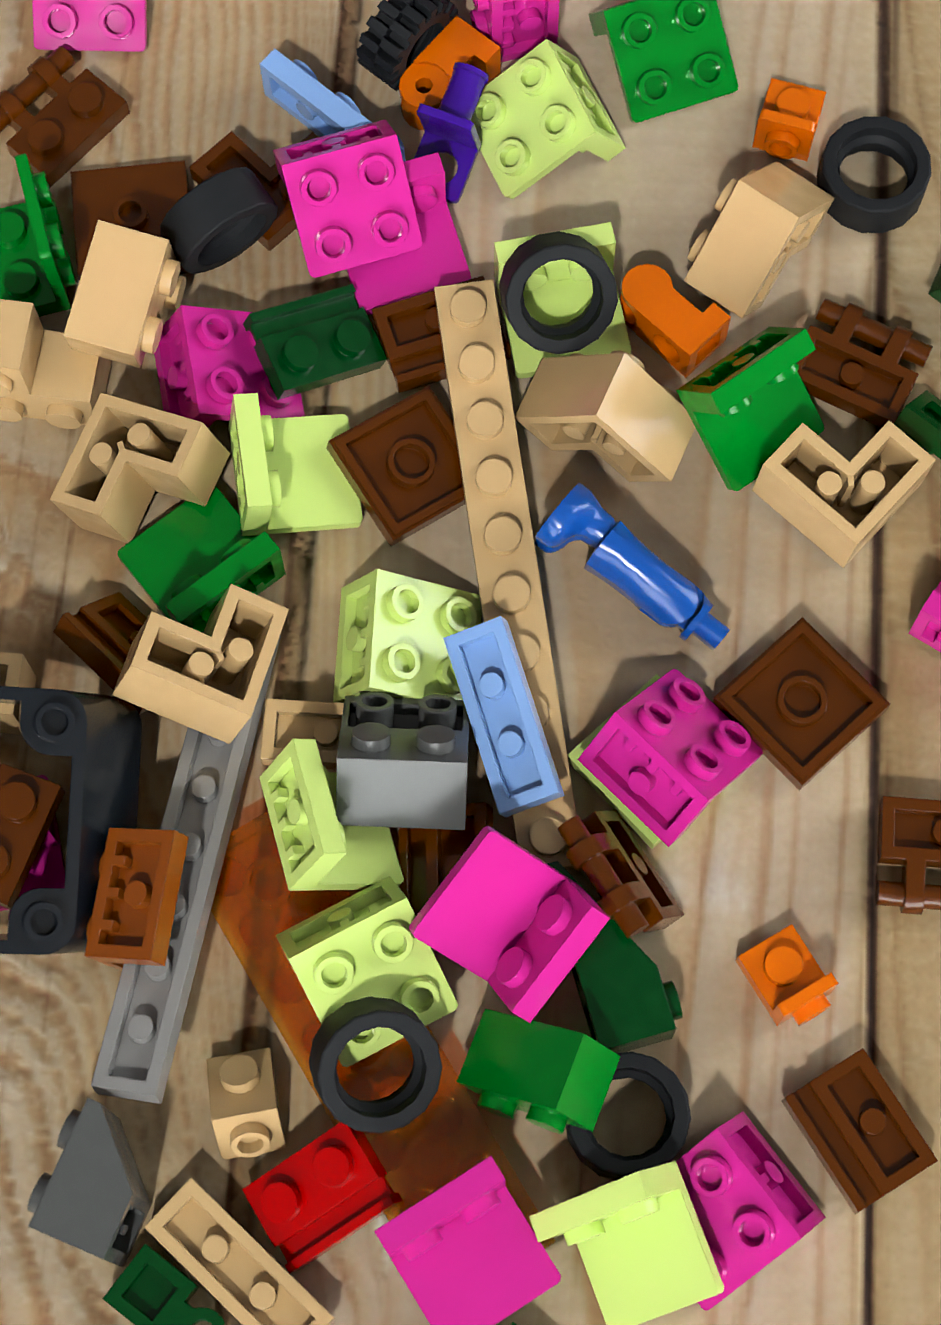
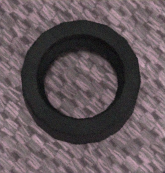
[817,116,931,233]
[160,167,278,274]
[499,231,618,354]
[309,997,442,1133]
[566,1051,691,1180]

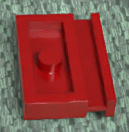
[242,1122,403,1274]

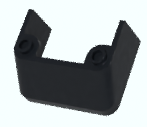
[0,686,142,955]

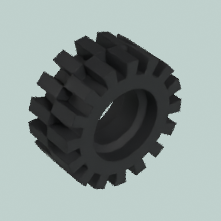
[356,0,458,91]

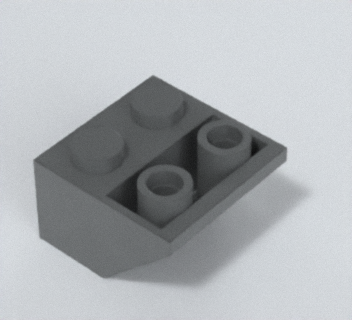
[336,692,469,830]
[27,1098,151,1268]

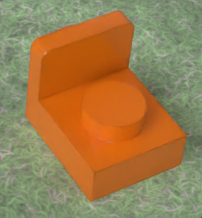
[752,78,826,161]
[736,924,839,1026]

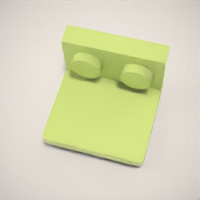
[471,39,626,199]
[494,222,631,379]
[228,393,363,536]
[333,569,482,703]
[259,738,404,891]
[275,876,458,1067]
[529,1161,724,1325]

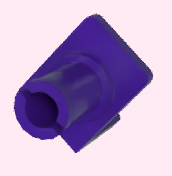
[414,62,489,204]

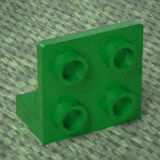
[588,0,739,123]
[0,153,77,317]
[676,327,825,491]
[118,486,286,633]

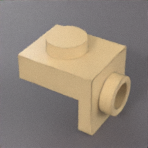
[206,1047,286,1159]

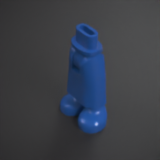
[534,482,730,650]

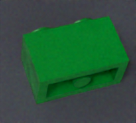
[457,1008,621,1134]

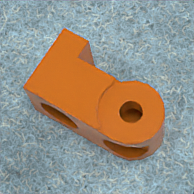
[399,15,501,130]
[620,264,731,378]

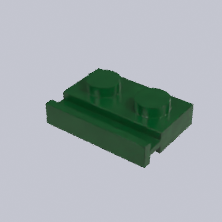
[243,284,387,400]

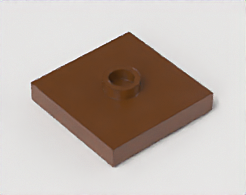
[70,160,189,281]
[326,386,465,547]
[713,617,890,791]

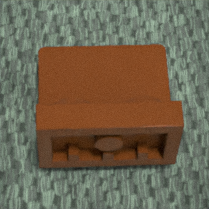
[84,828,189,971]

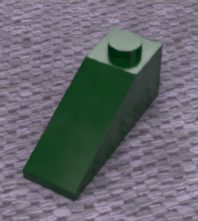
[548,861,683,1053]

